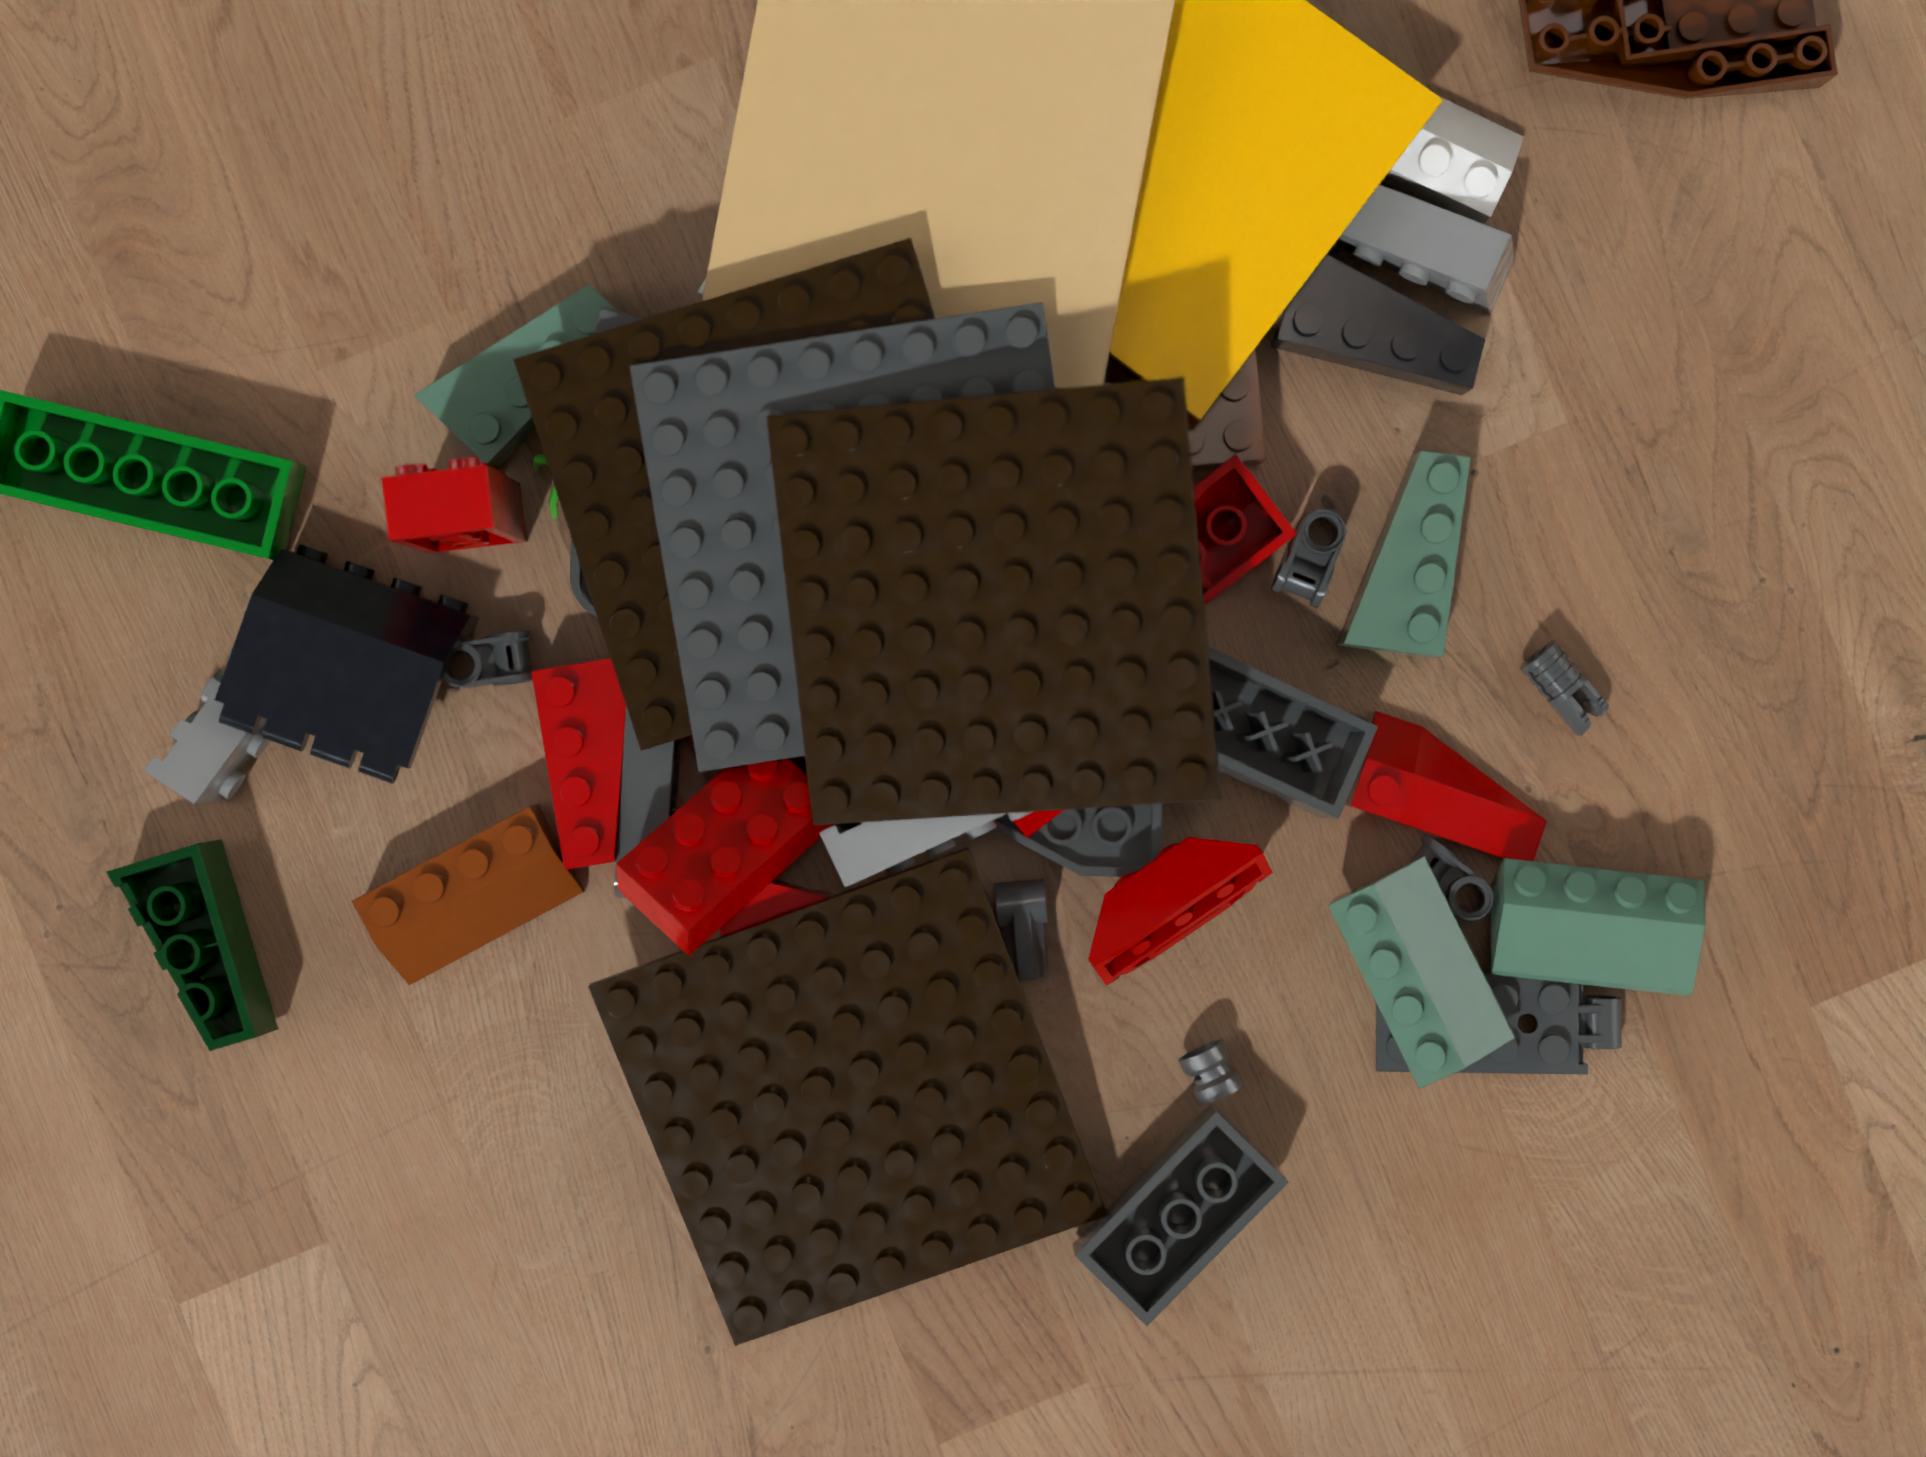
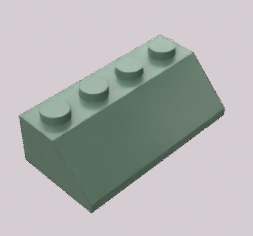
[1328,856,1515,1089]
[1490,858,1706,996]

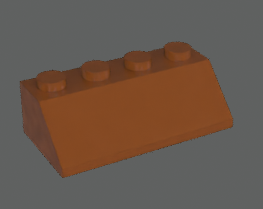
[352,804,585,985]

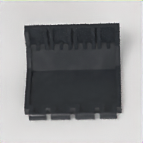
[215,544,479,784]

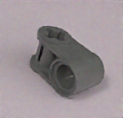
[1271,509,1346,608]
[442,630,533,688]
[1409,834,1494,921]

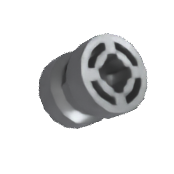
[1178,1039,1244,1106]

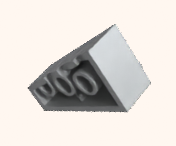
[1331,185,1514,315]
[143,652,270,804]
[819,812,1032,888]

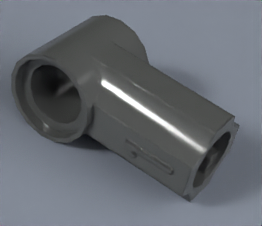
[994,879,1048,980]

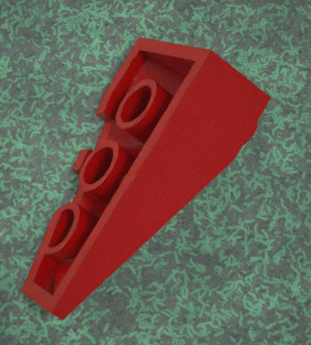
[1194,454,1297,606]
[1345,711,1547,861]

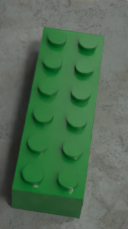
[0,390,307,560]

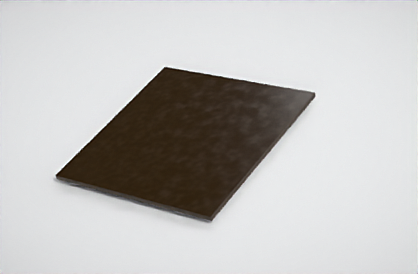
[513,238,935,751]
[767,377,1221,825]
[588,847,1108,1346]

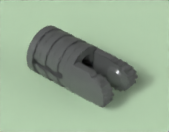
[1520,640,1610,736]

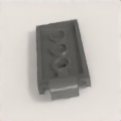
[1376,972,1622,1075]

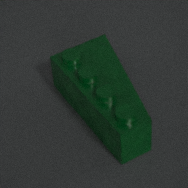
[106,839,278,1051]

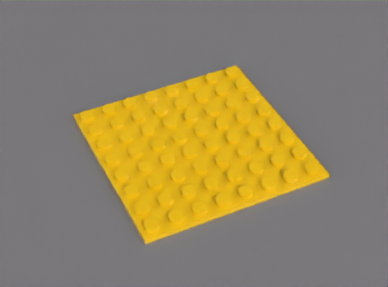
[1109,0,1443,422]

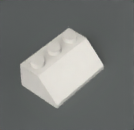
[1382,95,1524,224]

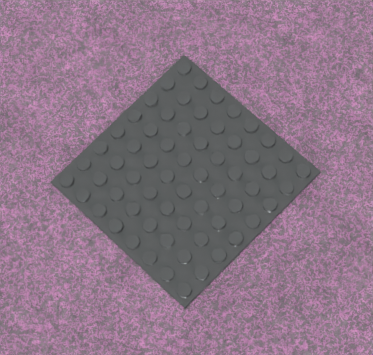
[630,302,1055,772]

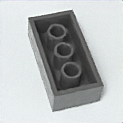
[1072,1103,1289,1326]

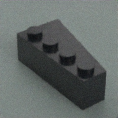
[1271,255,1485,395]

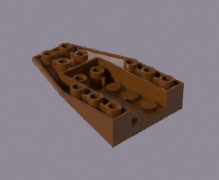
[1518,0,1838,99]

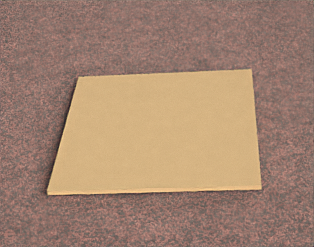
[702,0,1175,389]

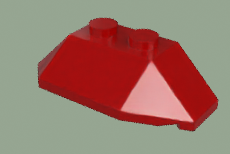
[1088,837,1273,986]

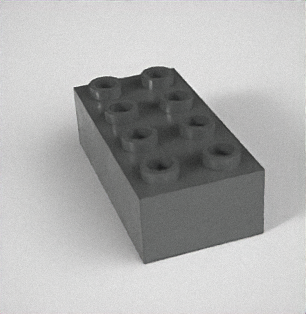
[1208,647,1378,819]

